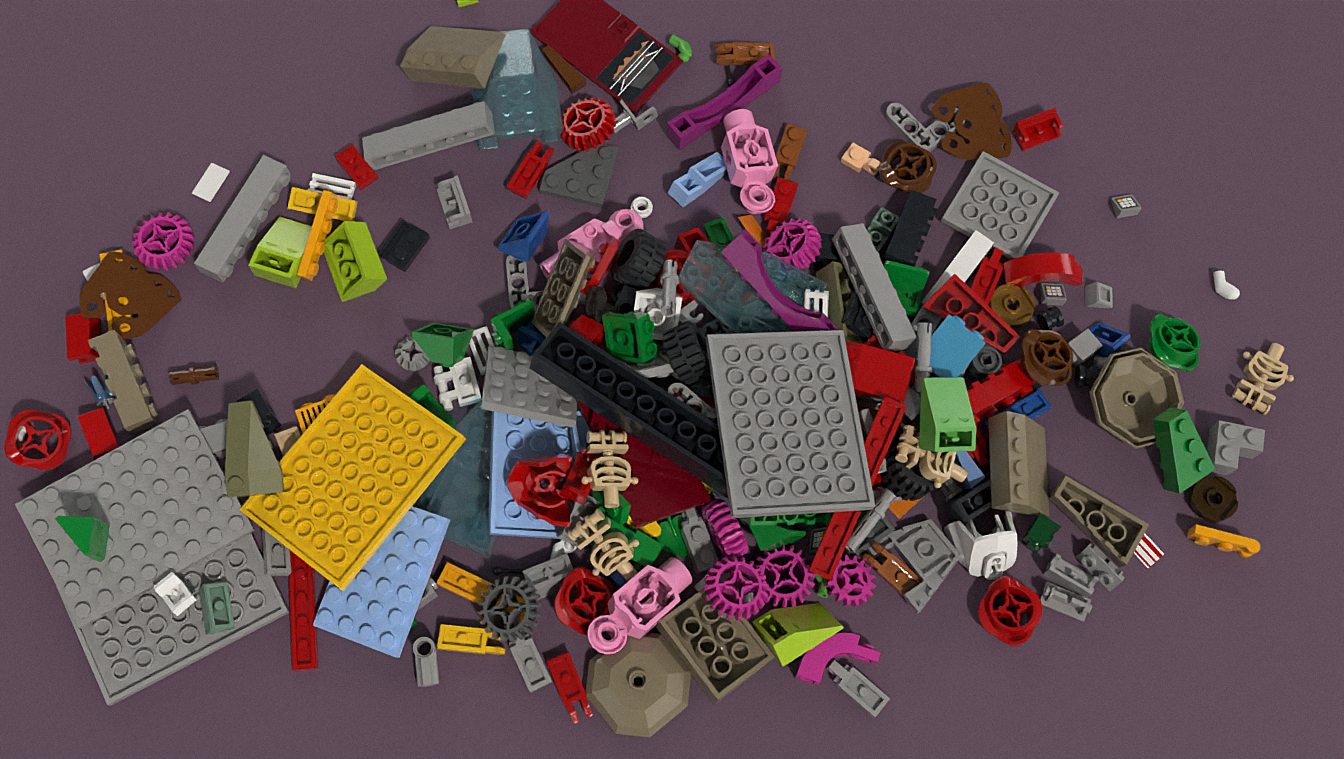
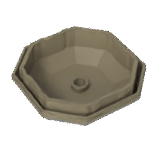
[1089,347,1184,449]
[586,632,691,738]

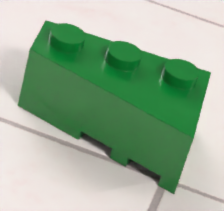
[1153,407,1215,494]
[588,506,663,573]

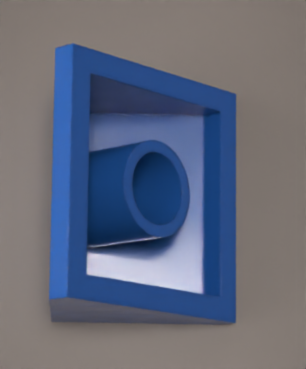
[497,210,550,263]

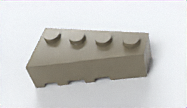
[88,330,159,435]
[1049,476,1150,567]

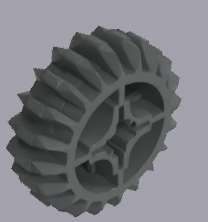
[478,576,543,642]

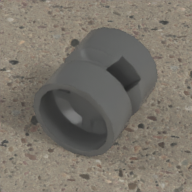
[966,346,1002,382]

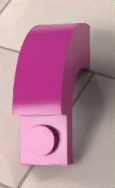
[795,633,881,686]

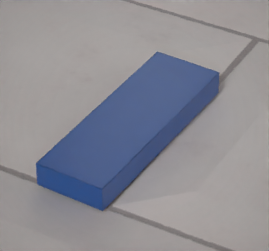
[982,389,1052,433]

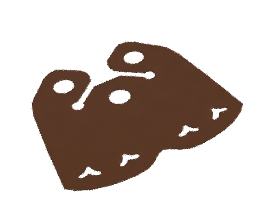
[932,82,1012,160]
[79,252,181,339]

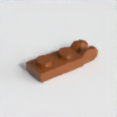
[715,42,775,66]
[773,123,808,180]
[862,541,922,597]

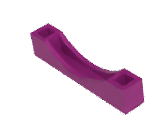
[667,54,782,150]
[721,229,839,332]

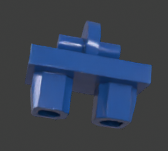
[517,322,547,356]

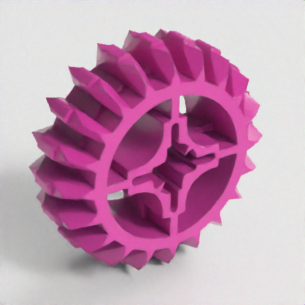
[132,212,195,271]
[763,218,822,276]
[701,498,748,561]
[753,544,816,608]
[703,555,768,621]

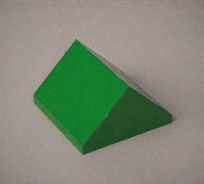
[55,515,110,562]
[749,523,806,551]

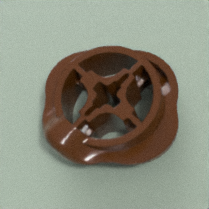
[879,142,937,193]
[1021,329,1073,386]

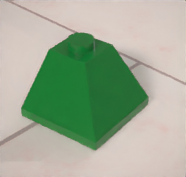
[412,322,474,367]

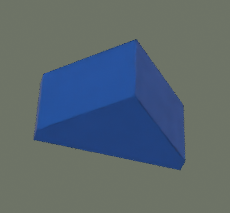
[1089,321,1130,357]

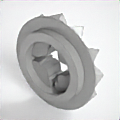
[395,336,430,371]

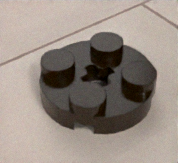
[1188,476,1239,524]

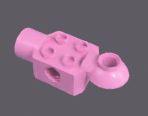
[721,109,778,214]
[540,209,644,280]
[588,557,692,654]

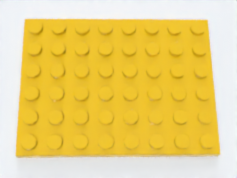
[239,364,466,591]

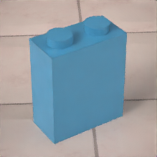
[914,315,985,378]

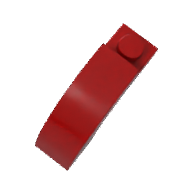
[1004,252,1083,288]

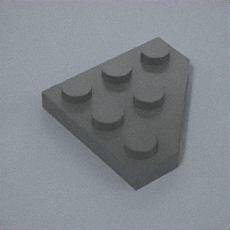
[539,144,619,208]

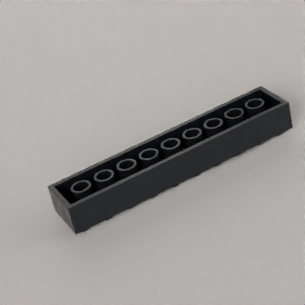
[529,322,729,499]

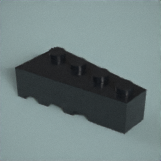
[882,190,937,267]

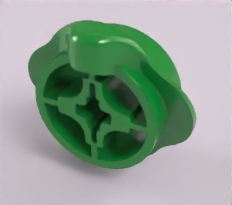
[1148,313,1201,372]

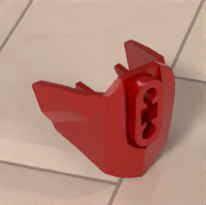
[506,454,573,527]

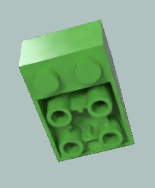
[919,377,976,452]

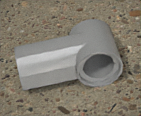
[413,637,440,687]

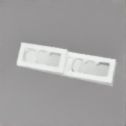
[921,230,994,306]

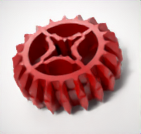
[558,96,616,152]

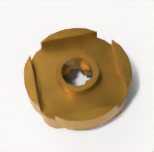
[989,284,1035,328]

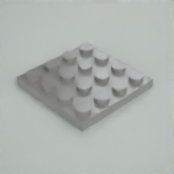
[941,151,1059,260]
[481,346,577,428]

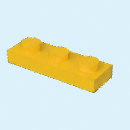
[288,187,358,221]

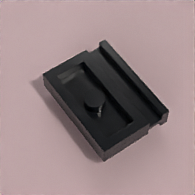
[378,219,430,272]
[841,290,874,342]

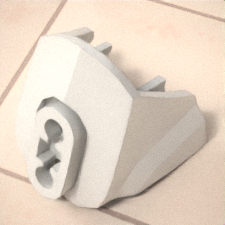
[944,511,1017,580]

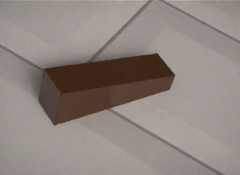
[542,45,586,94]

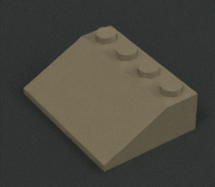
[400,26,505,89]
[531,239,596,337]
[988,411,1049,517]
[656,589,775,705]

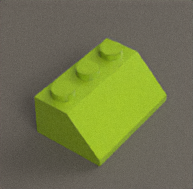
[324,221,387,302]

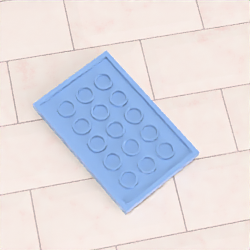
[488,404,581,539]
[313,506,450,658]

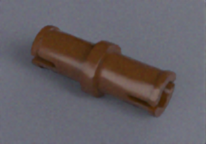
[169,366,219,385]

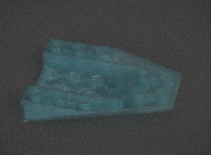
[472,29,564,150]
[678,240,827,334]
[413,400,498,558]

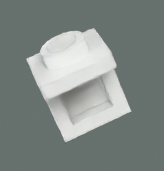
[153,572,197,616]

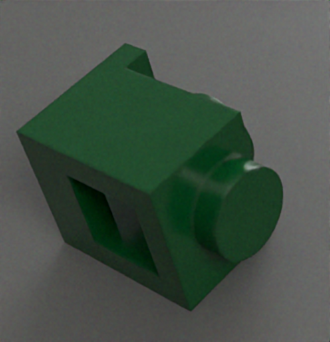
[1021,514,1061,553]

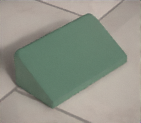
[199,581,235,635]

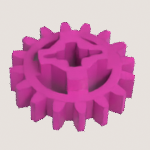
[824,555,876,608]

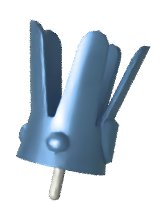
[84,375,115,409]

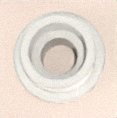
[631,197,653,218]

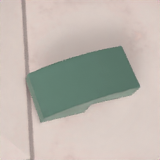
[867,207,901,253]

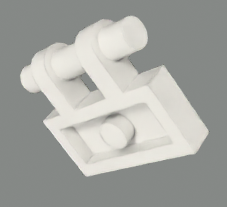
[433,357,482,411]

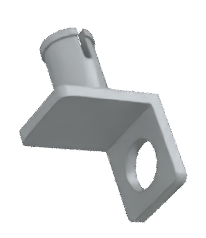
[614,100,658,134]

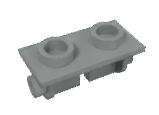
[1076,543,1125,592]
[1040,582,1092,622]

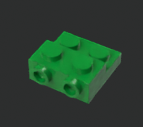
[602,312,657,364]

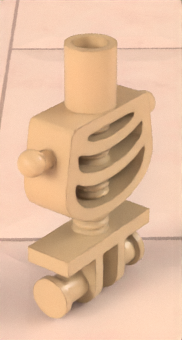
[1231,343,1294,415]
[895,425,968,488]
[581,430,638,508]
[567,509,639,581]

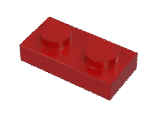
[335,144,379,191]

